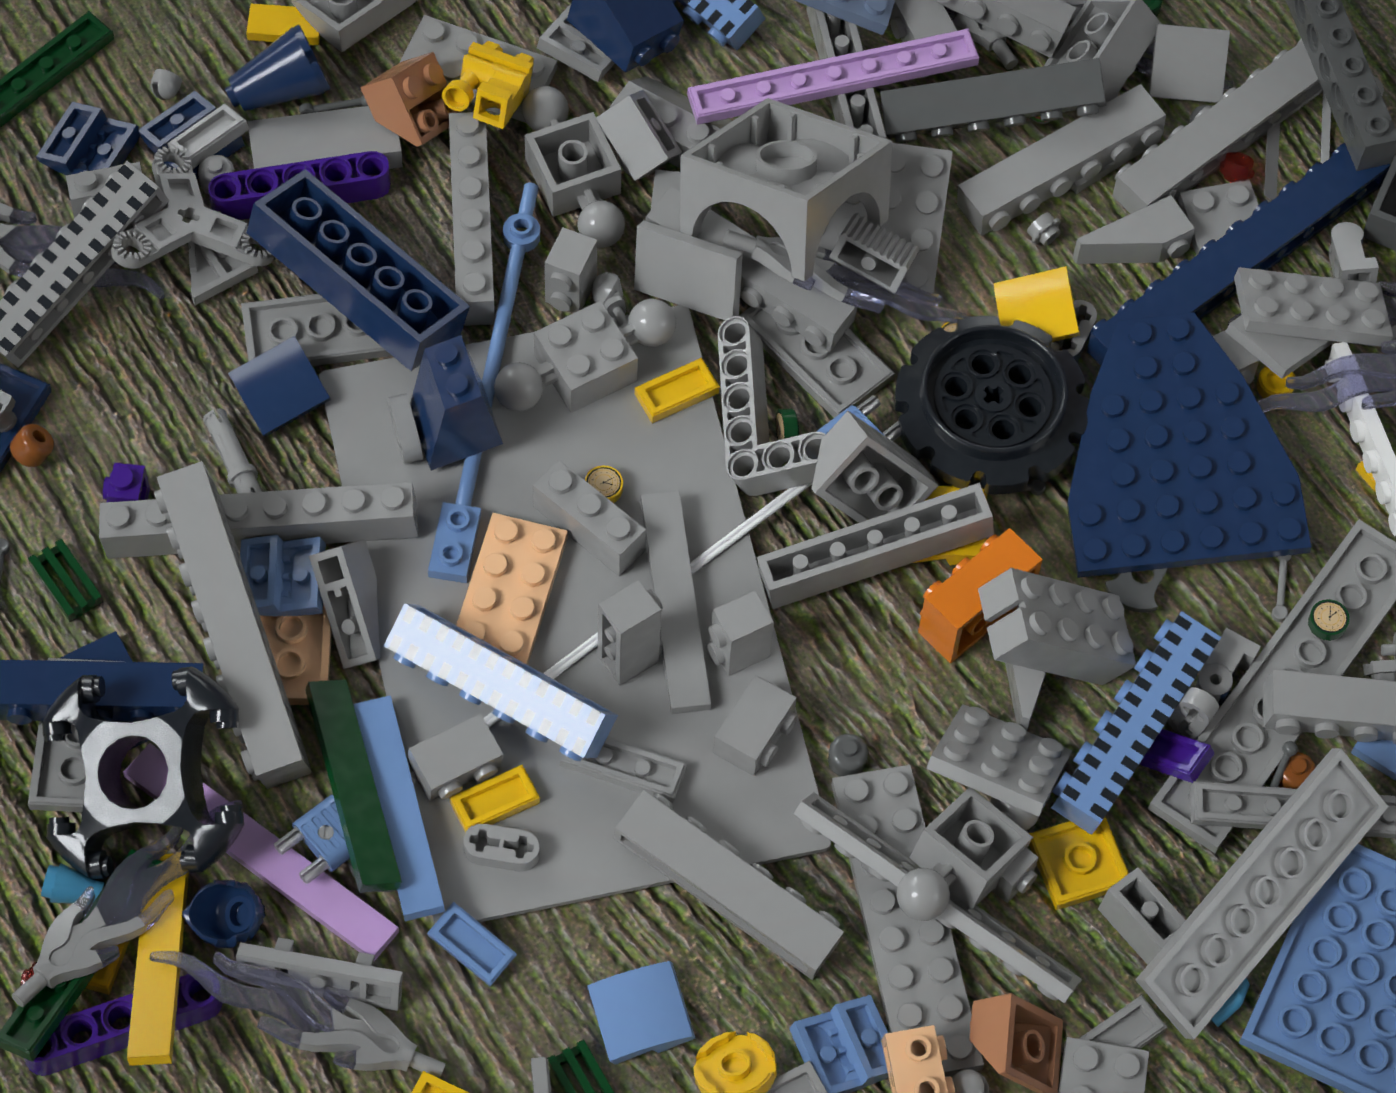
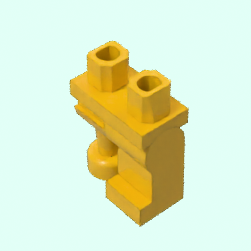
[442,41,534,129]

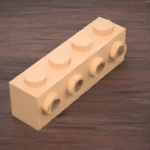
[881,1025,955,1093]

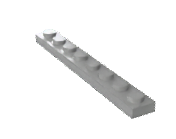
[794,792,1082,1003]

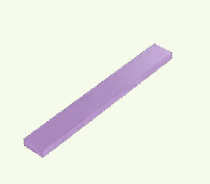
[687,29,979,125]
[123,743,399,961]

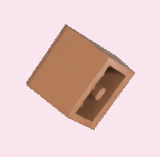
[360,52,460,147]

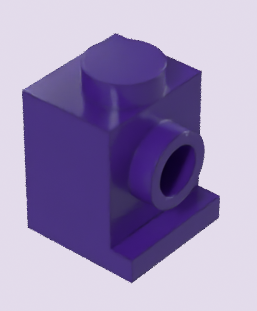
[103,462,150,503]

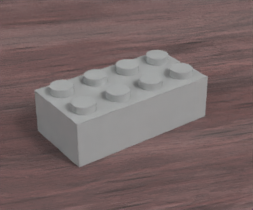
[978,568,1136,685]

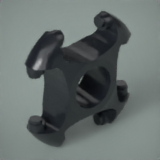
[41,667,245,880]

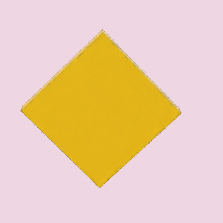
[1029,817,1129,910]

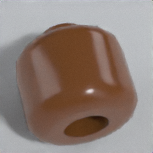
[10,424,54,467]
[1274,752,1316,789]

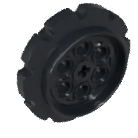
[894,316,1089,495]

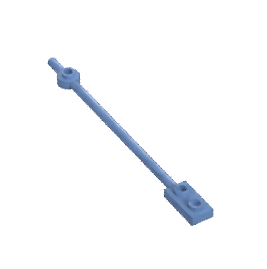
[428,182,540,583]

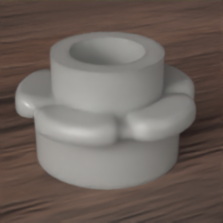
[1027,212,1061,246]

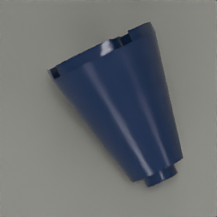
[225,25,331,111]

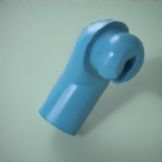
[1211,978,1250,1027]

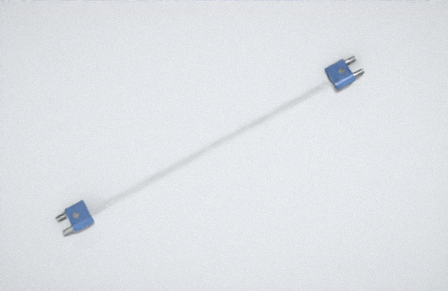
[274,395,901,884]

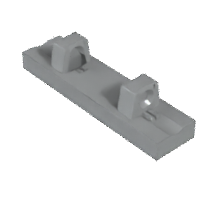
[236,938,403,1011]

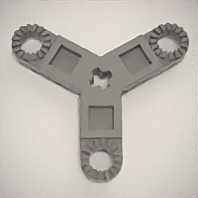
[111,146,274,269]

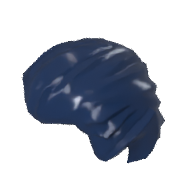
[182,879,266,948]

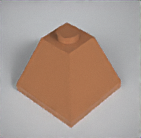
[969,993,1063,1093]

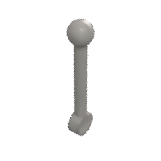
[1271,555,1292,622]

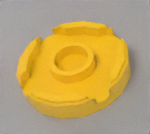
[693,1031,777,1093]

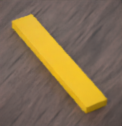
[127,853,189,1066]

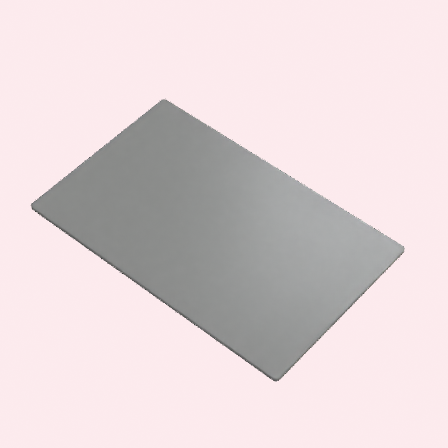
[319,305,831,924]

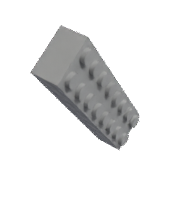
[154,461,313,789]

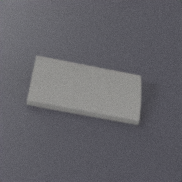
[291,0,418,52]
[248,106,403,169]

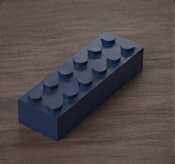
[246,169,470,371]

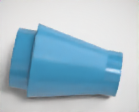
[41,863,105,905]

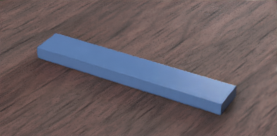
[353,695,445,921]

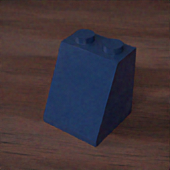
[567,0,684,73]
[410,335,503,471]

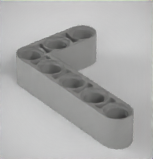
[718,316,826,496]

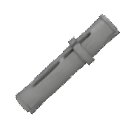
[203,408,262,493]

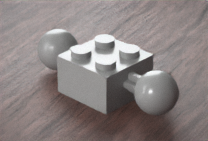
[522,86,625,248]
[494,299,676,413]
[897,787,1039,921]

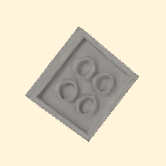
[926,704,1072,817]

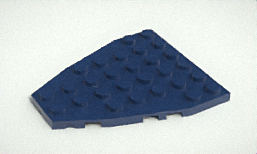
[1067,312,1311,578]

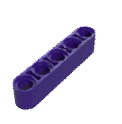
[208,151,391,220]
[24,971,223,1076]

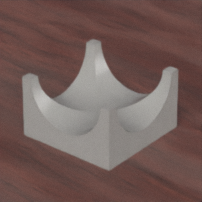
[679,98,892,282]

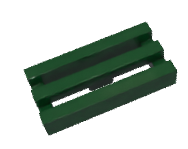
[28,539,103,622]
[547,1039,614,1093]

